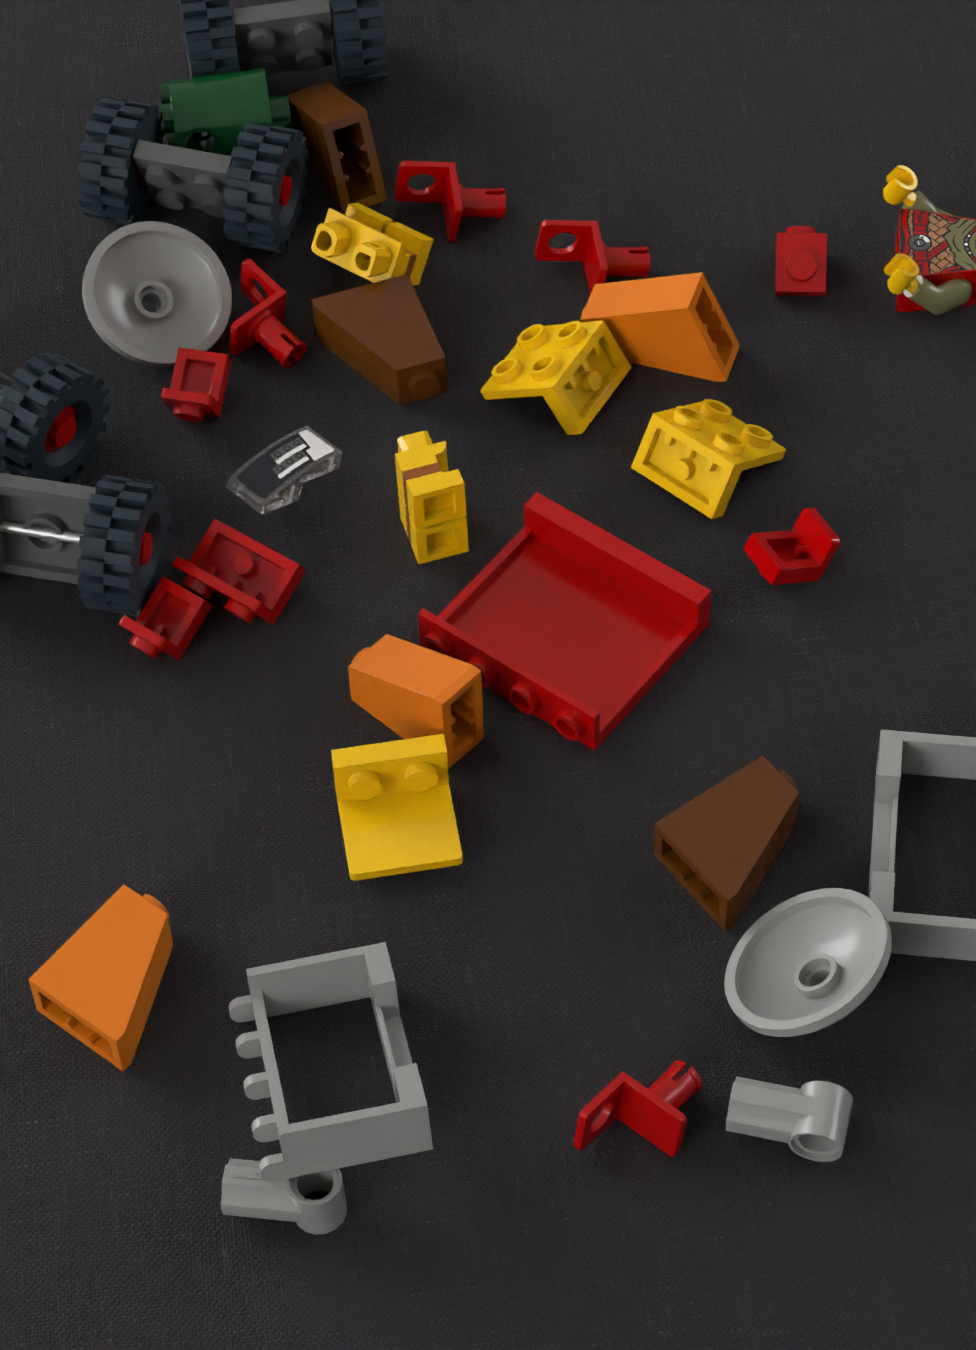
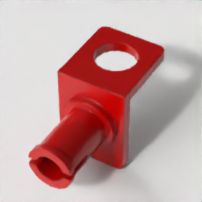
[394,161,506,242]
[534,220,650,295]
[230,258,308,369]
[573,1060,702,1157]

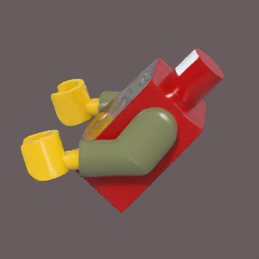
[883,165,976,315]

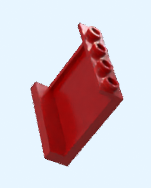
[418,492,711,751]

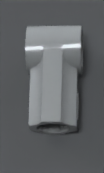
[726,1076,853,1162]
[221,1158,347,1235]

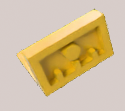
[480,320,632,435]
[631,399,786,519]
[331,734,463,881]

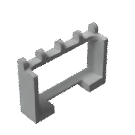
[868,730,976,961]
[229,942,433,1182]

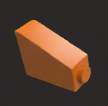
[580,272,740,382]
[348,634,484,769]
[28,884,173,1072]

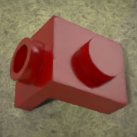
[775,226,827,297]
[161,347,232,422]
[743,508,840,585]
[118,576,213,661]

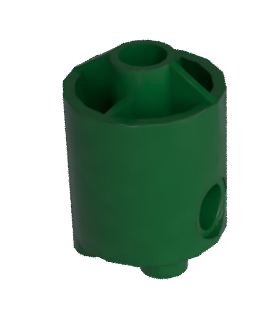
[160,68,292,156]

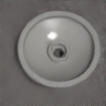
[82,221,232,367]
[724,888,892,1037]

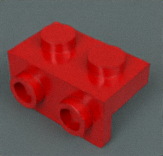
[172,519,306,626]

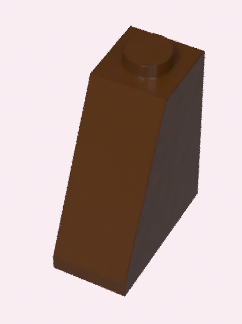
[287,81,388,215]
[311,274,448,405]
[654,755,799,932]

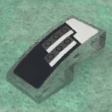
[226,426,343,515]

